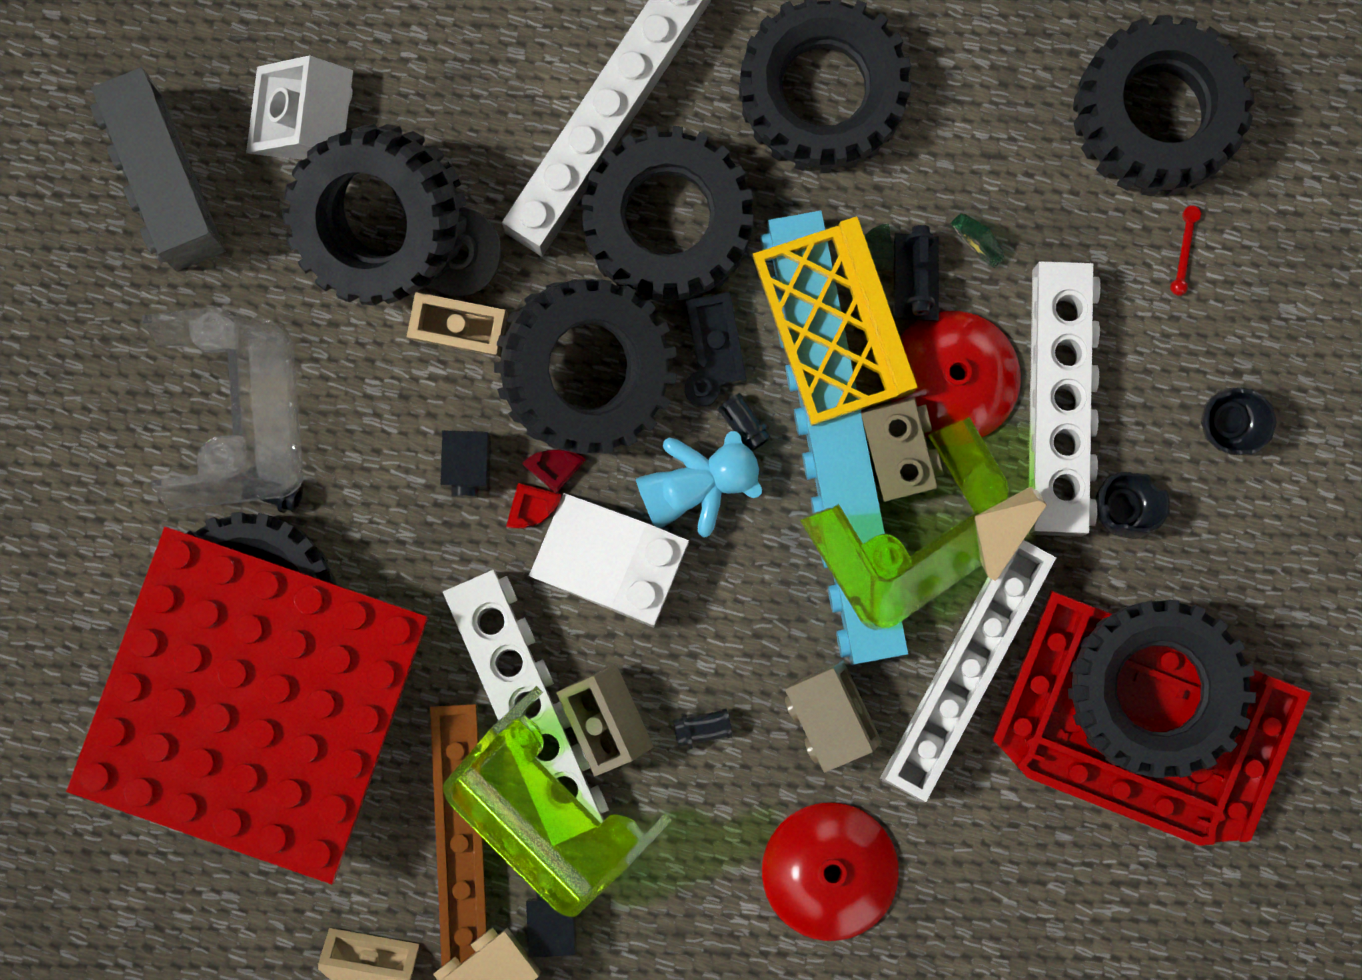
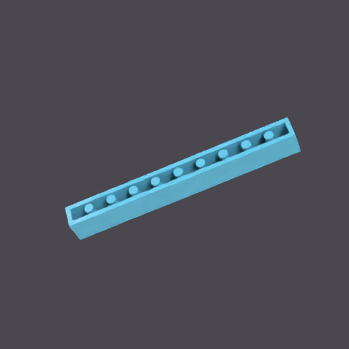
[760,210,908,665]

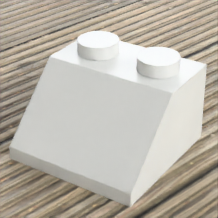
[246,55,353,160]

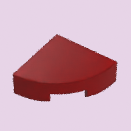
[506,483,562,529]

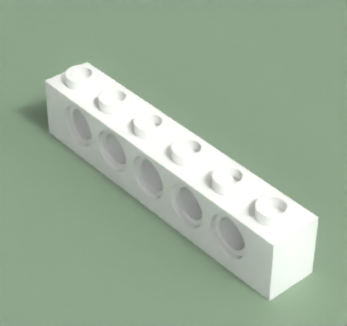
[1028,261,1100,537]
[880,540,1056,802]
[443,570,609,846]

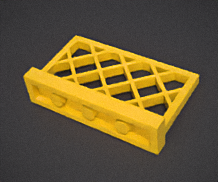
[752,216,917,426]

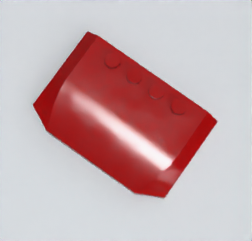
[992,590,1311,846]

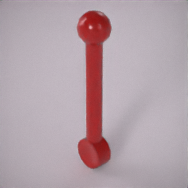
[1170,205,1201,296]

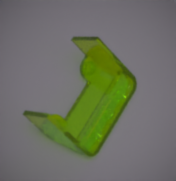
[800,417,1009,630]
[443,686,672,917]

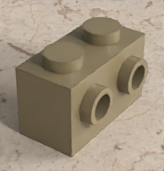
[861,397,944,502]
[785,660,882,773]
[556,664,654,777]

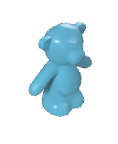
[636,431,762,537]

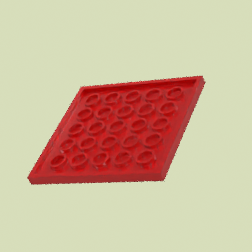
[66,526,429,885]

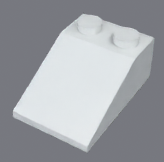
[529,493,689,628]

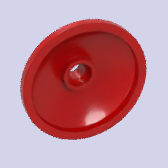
[891,311,1021,444]
[762,802,899,941]

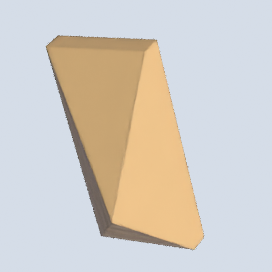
[975,487,1047,581]
[318,928,419,980]

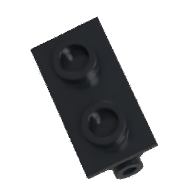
[894,225,939,322]

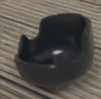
[1201,387,1277,455]
[1095,472,1170,539]

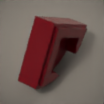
[522,449,586,493]

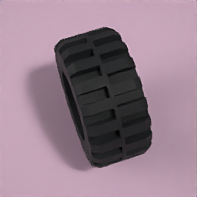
[1073,15,1255,196]
[282,124,467,306]

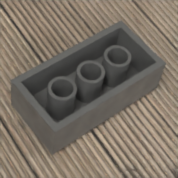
[90,67,226,272]

